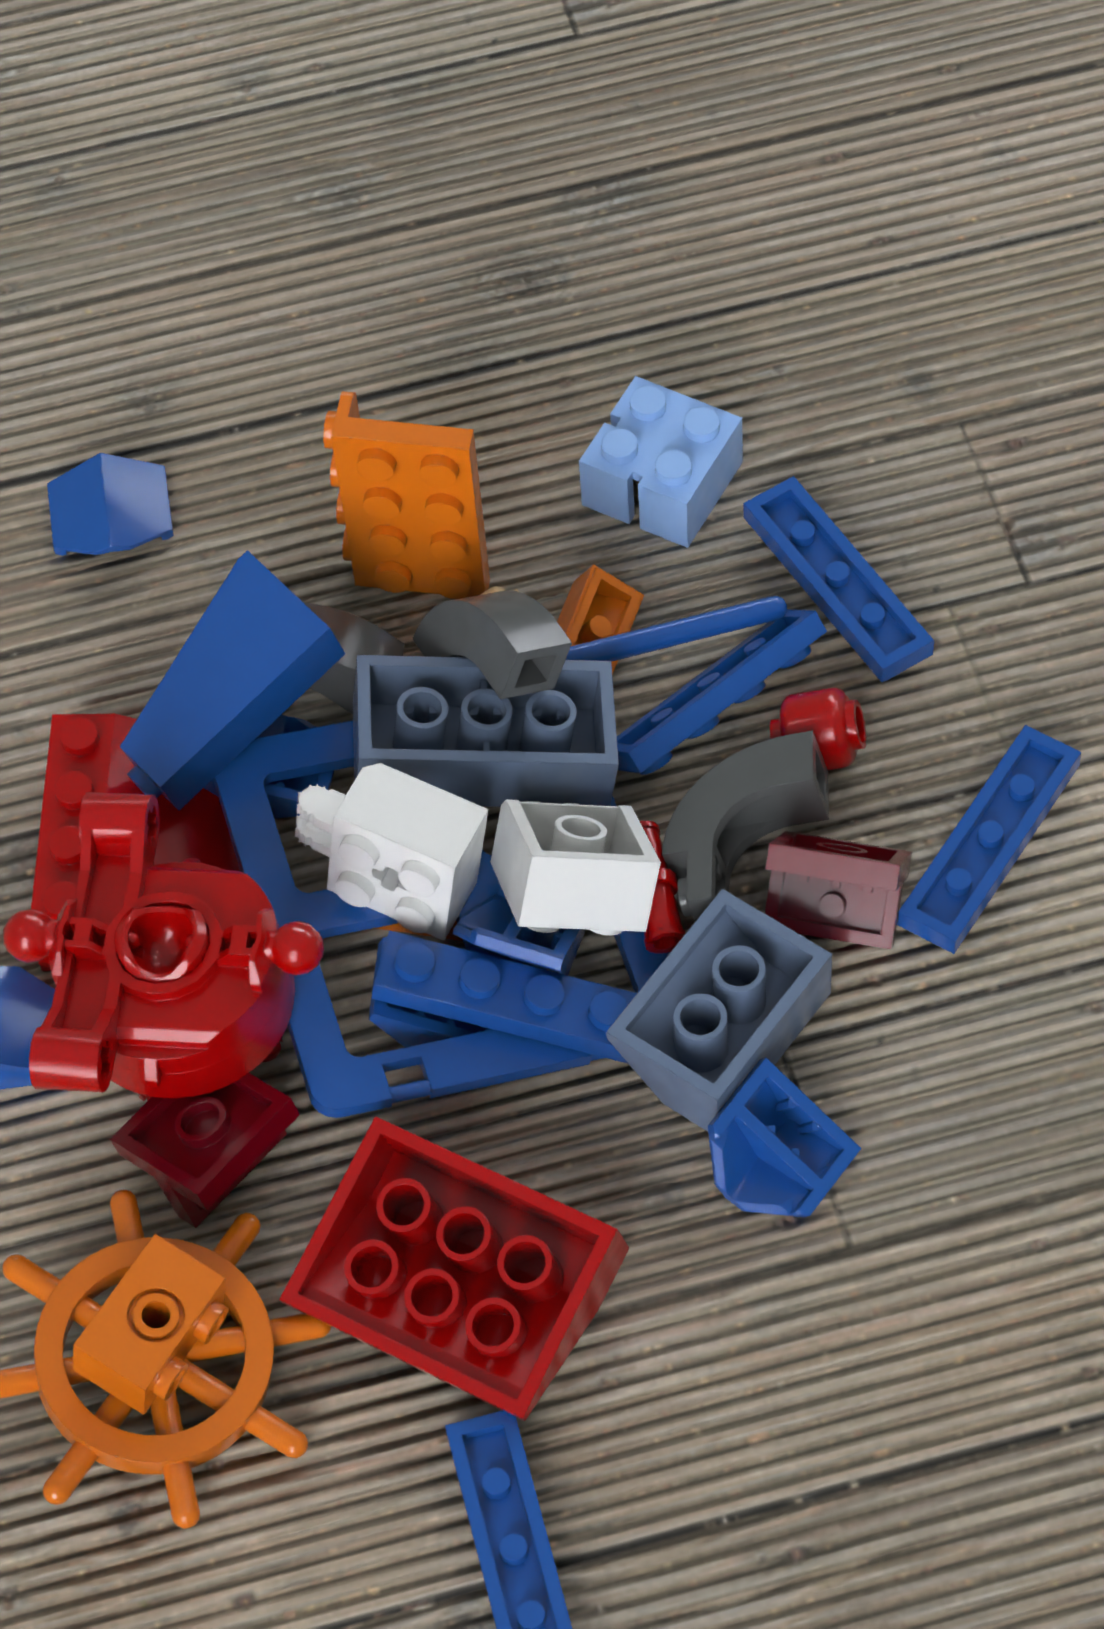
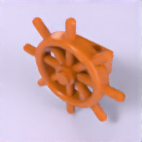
[0,1189,331,1529]

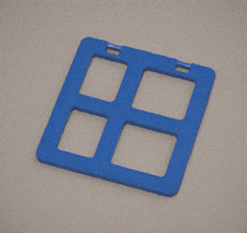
[213,721,670,1118]

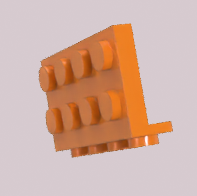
[323,391,490,599]

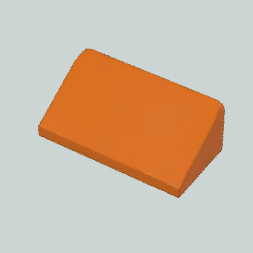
[557,564,644,675]

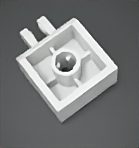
[295,763,489,941]
[490,799,661,936]

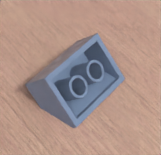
[606,889,832,1131]

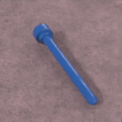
[566,596,787,662]

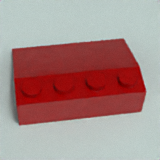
[31,713,241,972]
[279,1116,629,1421]

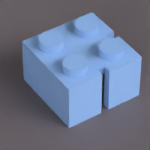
[579,376,743,548]

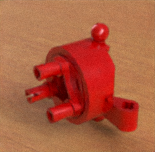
[3,792,324,1101]

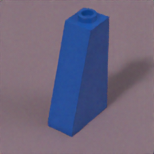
[120,550,346,811]

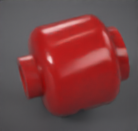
[769,688,867,770]

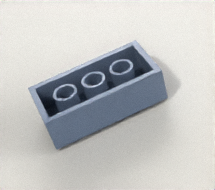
[353,655,619,807]

